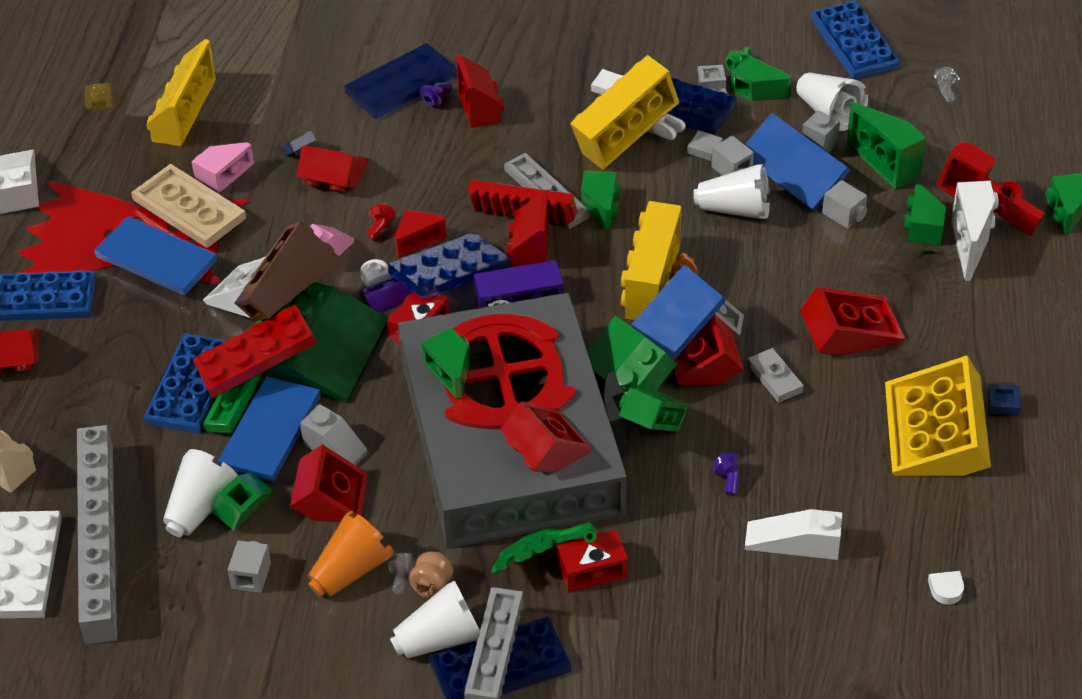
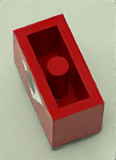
[387,285,449,344]
[557,530,628,593]

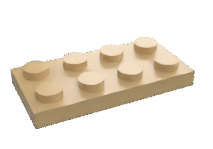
[131,164,246,248]

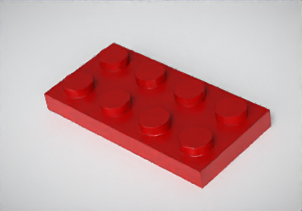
[193,305,317,399]

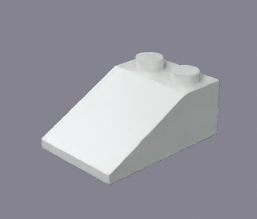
[0,150,39,214]
[951,181,998,281]
[203,257,265,318]

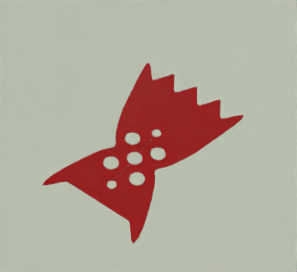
[16,182,250,286]

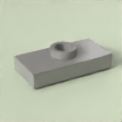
[747,348,804,403]

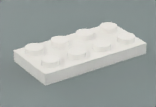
[0,511,62,618]

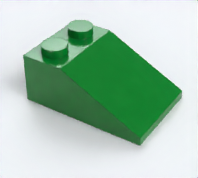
[847,102,926,190]
[587,315,677,393]

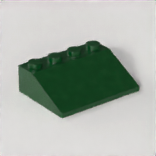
[265,282,388,403]

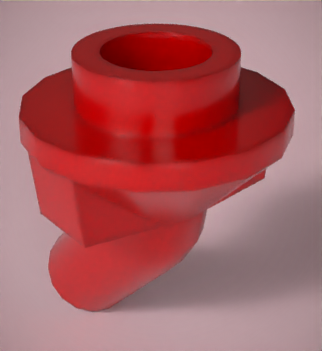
[365,203,396,241]

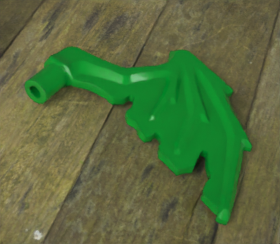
[492,522,597,574]

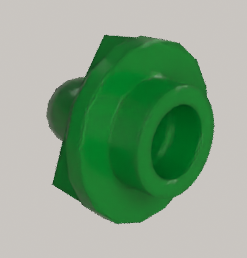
[725,47,752,72]

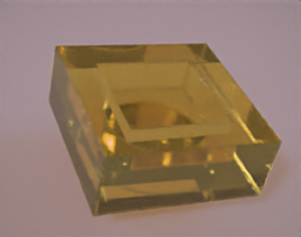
[84,83,112,110]

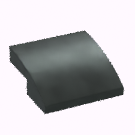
[604,372,632,459]

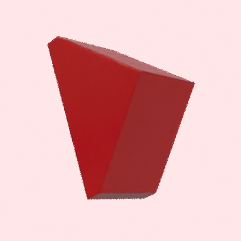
[394,210,447,259]

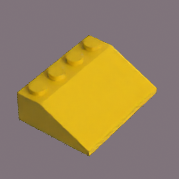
[885,356,991,476]

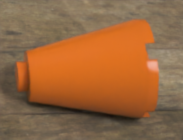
[308,511,394,597]

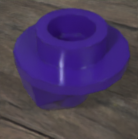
[420,83,452,106]
[713,453,739,496]

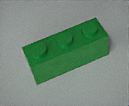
[619,387,689,432]

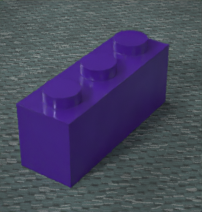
[474,260,564,308]

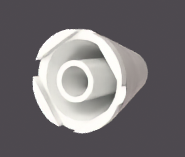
[797,73,868,131]
[694,164,770,219]
[163,449,238,537]
[390,581,480,659]

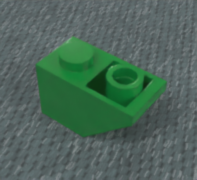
[731,55,792,102]
[581,170,621,230]
[1046,173,1082,234]
[903,184,946,246]
[211,472,274,531]

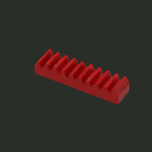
[467,180,577,225]

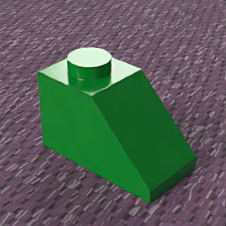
[421,328,470,399]

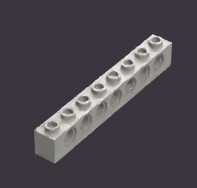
[77,425,117,645]

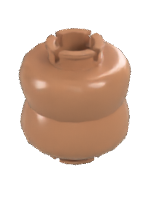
[409,552,453,597]

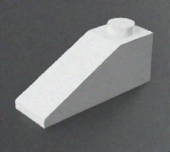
[745,509,842,560]

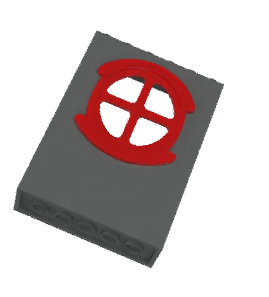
[398,293,627,549]

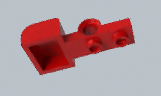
[936,142,1045,236]

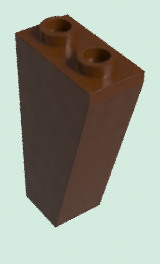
[234,221,341,321]

